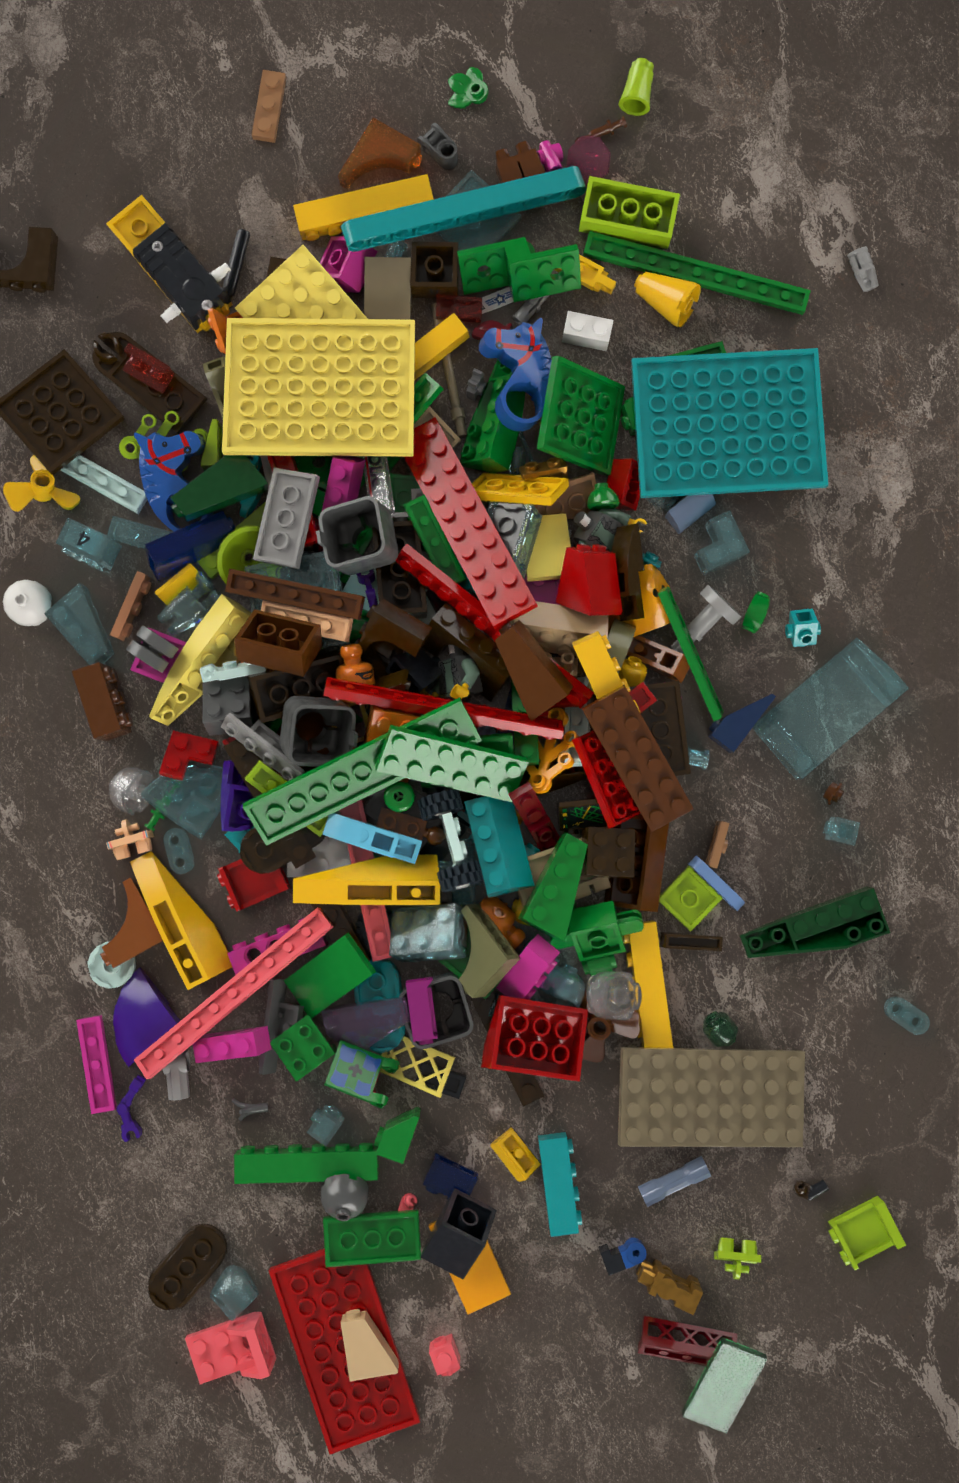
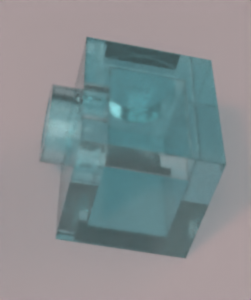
[824,817,860,846]
[307,1105,345,1146]

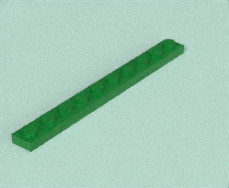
[583,231,811,315]

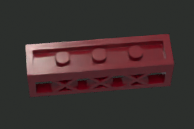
[638,1316,737,1371]

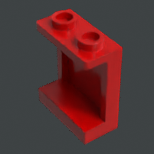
[217,859,291,912]

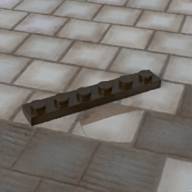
[224,739,316,869]

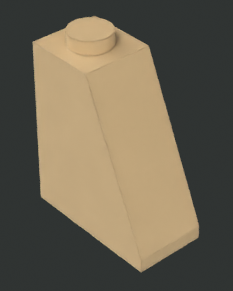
[341,1309,399,1381]

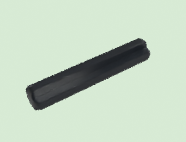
[222,229,250,297]

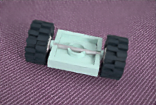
[417,789,484,892]

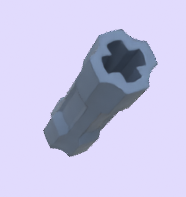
[638,1156,711,1207]

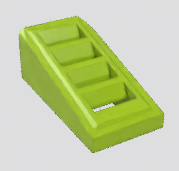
[201,419,223,471]

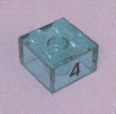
[56,518,122,571]

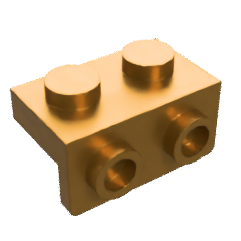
[519,457,568,479]

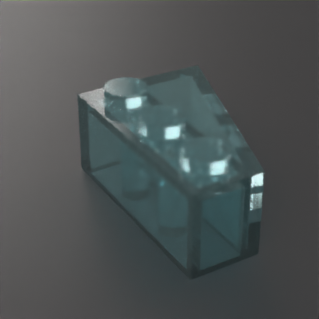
[44,583,115,665]

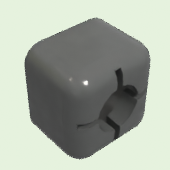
[316,496,398,575]
[280,696,358,766]
[399,972,474,1049]

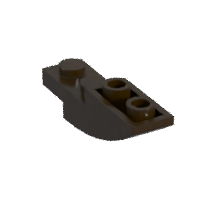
[611,523,644,621]

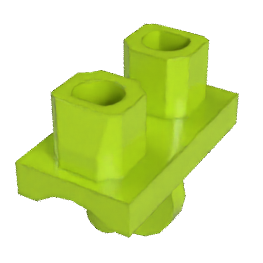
[714,1238,761,1280]

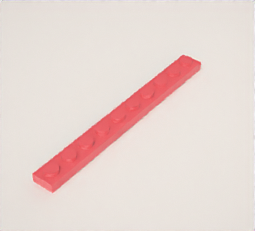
[134,907,334,1079]

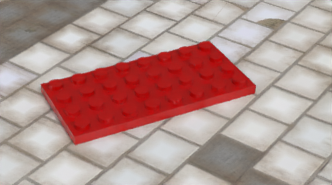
[268,1248,420,1455]

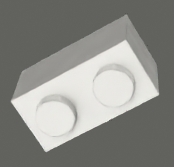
[562,311,613,351]

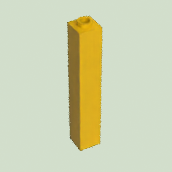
[414,313,470,381]

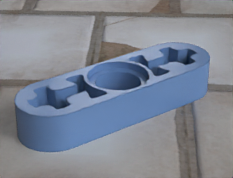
[688,856,745,911]

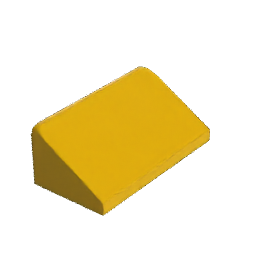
[155,563,205,608]
[490,1127,541,1182]

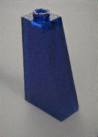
[145,511,236,583]

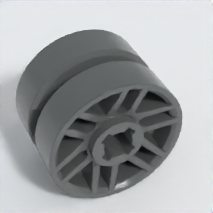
[126,625,179,673]

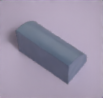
[665,494,716,534]

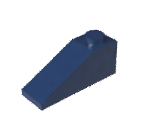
[708,694,776,753]

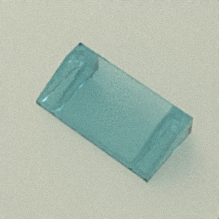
[753,638,909,780]

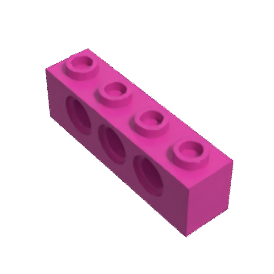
[227,918,328,975]

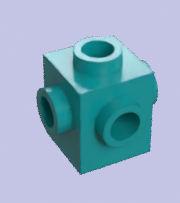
[785,608,821,647]

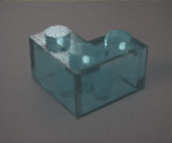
[694,510,750,576]

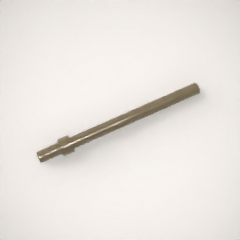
[431,303,467,438]

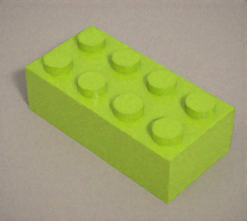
[579,176,680,249]

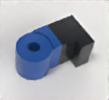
[598,1238,647,1276]

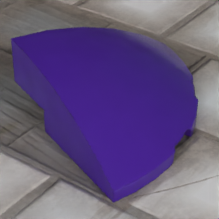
[221,760,271,832]
[113,967,181,1067]

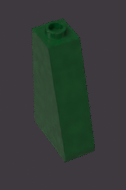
[170,455,268,522]

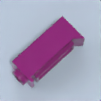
[406,977,438,1045]

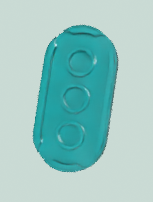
[354,959,405,1053]

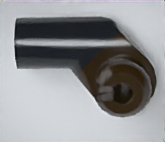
[793,1179,829,1200]

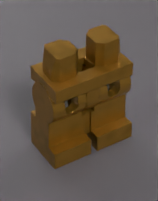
[636,1259,703,1315]

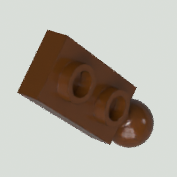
[376,807,445,845]

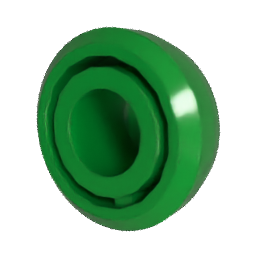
[587,483,620,511]

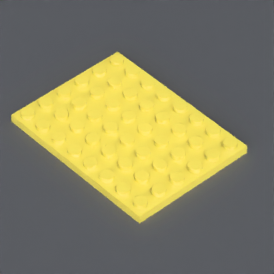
[222,318,415,457]

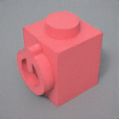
[429,1334,460,1376]

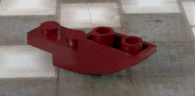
[508,782,560,852]

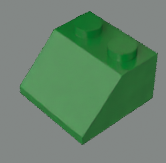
[374,1107,421,1164]

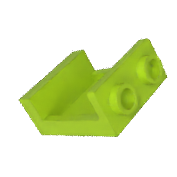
[828,1196,906,1270]

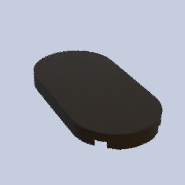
[240,827,326,874]
[148,1224,227,1311]

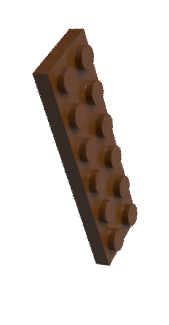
[582,685,694,832]

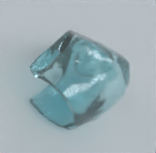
[210,1265,259,1321]

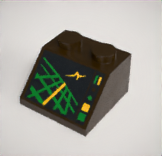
[556,799,607,835]

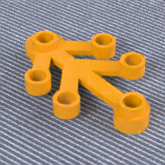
[526,708,579,794]

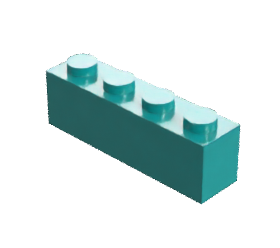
[538,1132,583,1237]

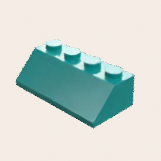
[464,796,535,898]

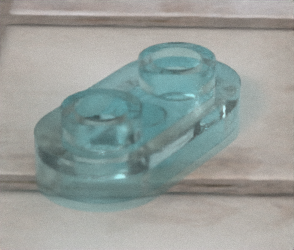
[163,828,194,874]
[884,996,930,1035]

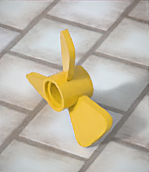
[3,455,80,512]

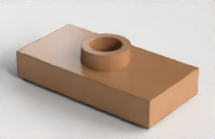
[705,821,729,869]

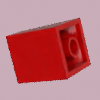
[556,544,622,616]

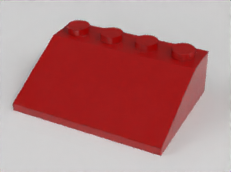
[481,995,588,1082]

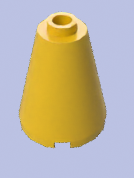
[634,272,701,327]

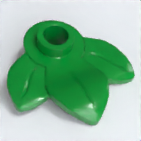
[448,67,489,109]

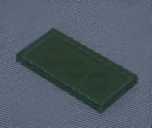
[682,1337,767,1434]

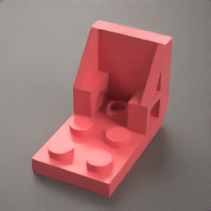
[185,1312,277,1384]

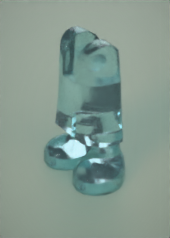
[157,570,221,636]

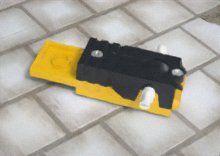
[106,195,233,334]

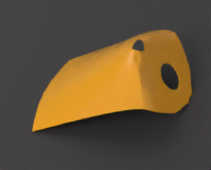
[608,564,671,637]

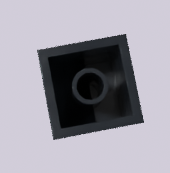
[420,1188,497,1279]

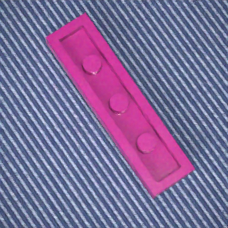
[76,1015,117,1114]

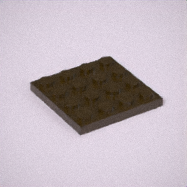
[0,349,125,475]
[587,681,691,776]

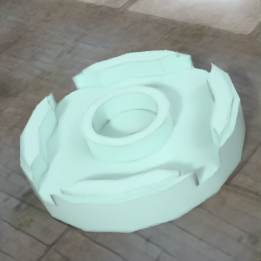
[88,941,136,988]

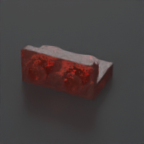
[123,343,175,393]

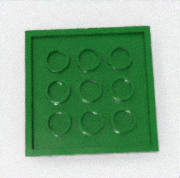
[537,355,625,476]

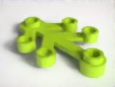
[119,411,208,472]

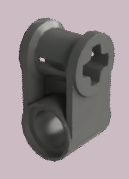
[417,123,458,170]

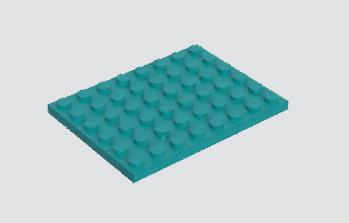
[631,348,829,498]

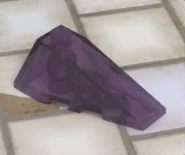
[322,997,411,1050]

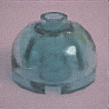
[539,964,585,1008]

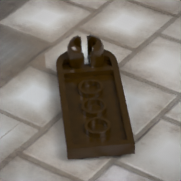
[92,332,208,434]

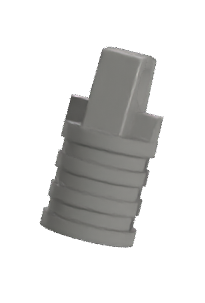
[847,246,879,292]

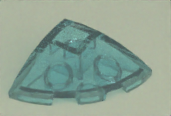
[140,765,223,839]

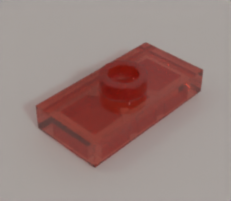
[435,294,482,323]

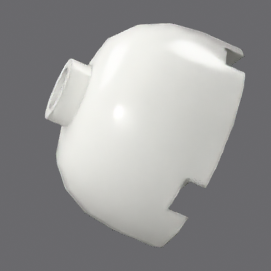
[3,580,52,626]

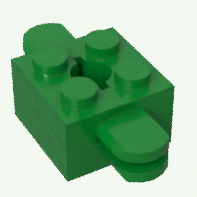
[550,901,644,962]

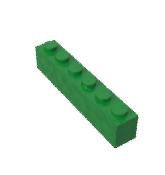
[234,1143,379,1184]

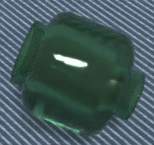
[703,1011,738,1047]

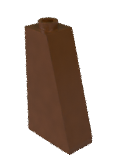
[495,620,573,721]

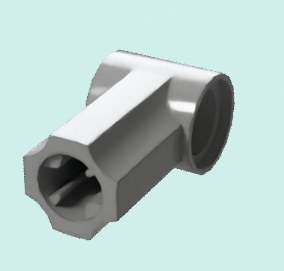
[163,1051,190,1101]

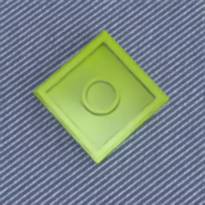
[659,866,723,932]

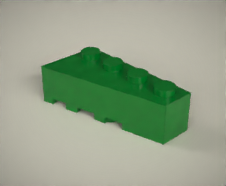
[518,833,588,942]

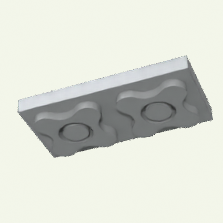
[253,468,320,569]

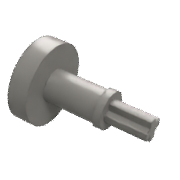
[671,585,742,653]

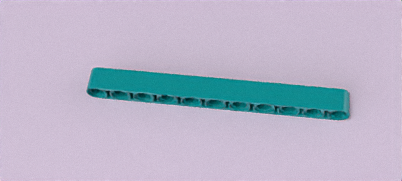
[341,166,587,252]

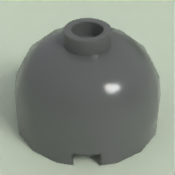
[321,1174,369,1221]

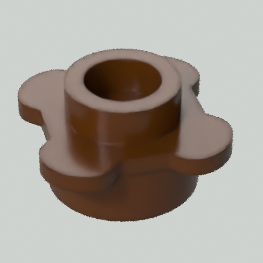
[823,782,844,805]

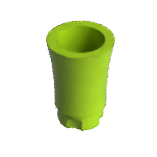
[619,58,654,116]

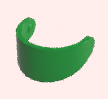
[742,591,770,633]

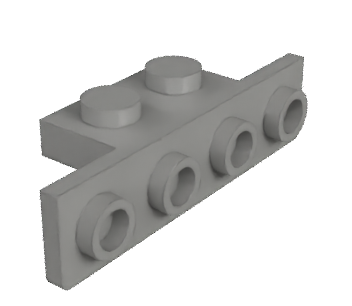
[221,713,305,781]

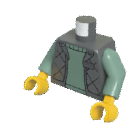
[574,508,647,552]
[424,645,483,700]

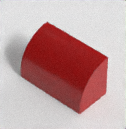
[606,458,640,511]

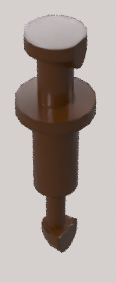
[575,116,627,145]

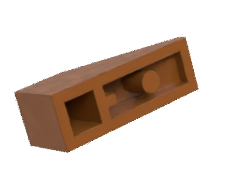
[626,635,690,684]

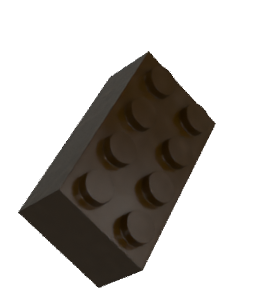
[372,521,427,619]
[247,650,344,723]

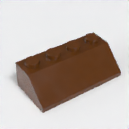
[604,815,669,912]

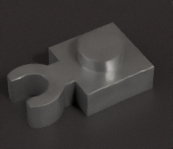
[466,368,486,401]

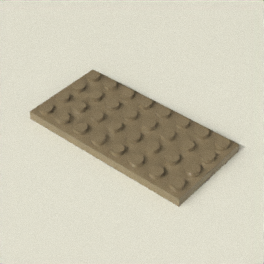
[618,1047,805,1147]

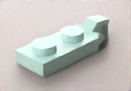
[200,661,267,683]

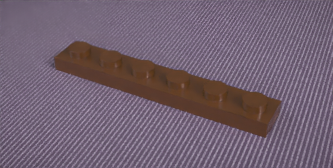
[225,569,365,620]

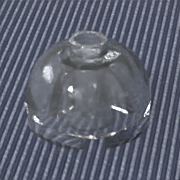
[109,767,155,815]

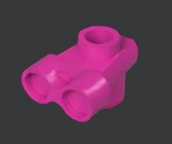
[537,141,563,173]

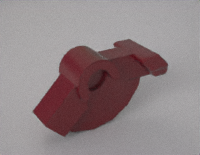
[471,320,513,341]

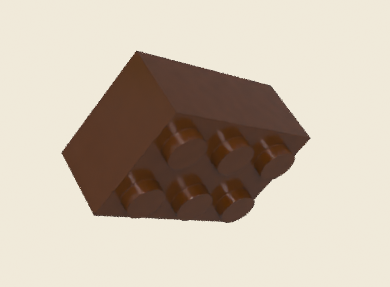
[234,609,322,677]
[72,662,133,741]

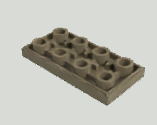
[364,257,411,320]

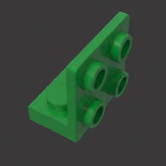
[270,1015,337,1082]

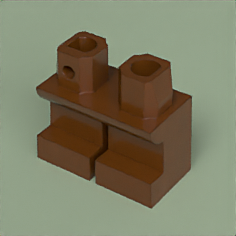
[496,141,545,183]

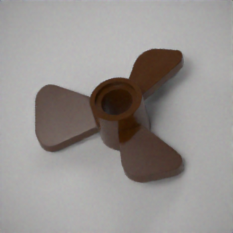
[572,990,641,1063]

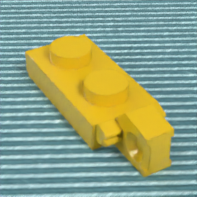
[554,254,616,295]

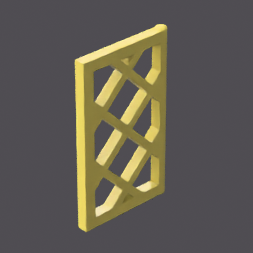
[380,1036,455,1098]

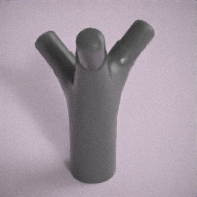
[231,1098,269,1121]

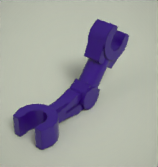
[356,569,378,608]
[116,1074,146,1142]

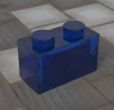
[423,1153,478,1199]

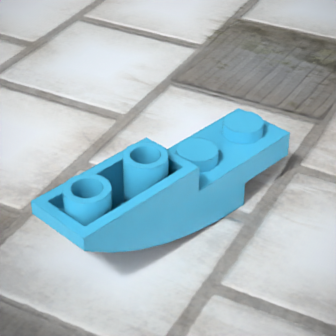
[322,813,422,864]

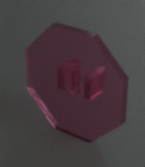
[567,136,611,186]

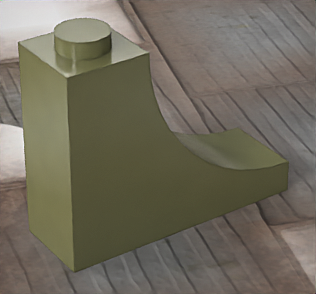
[458,904,521,998]

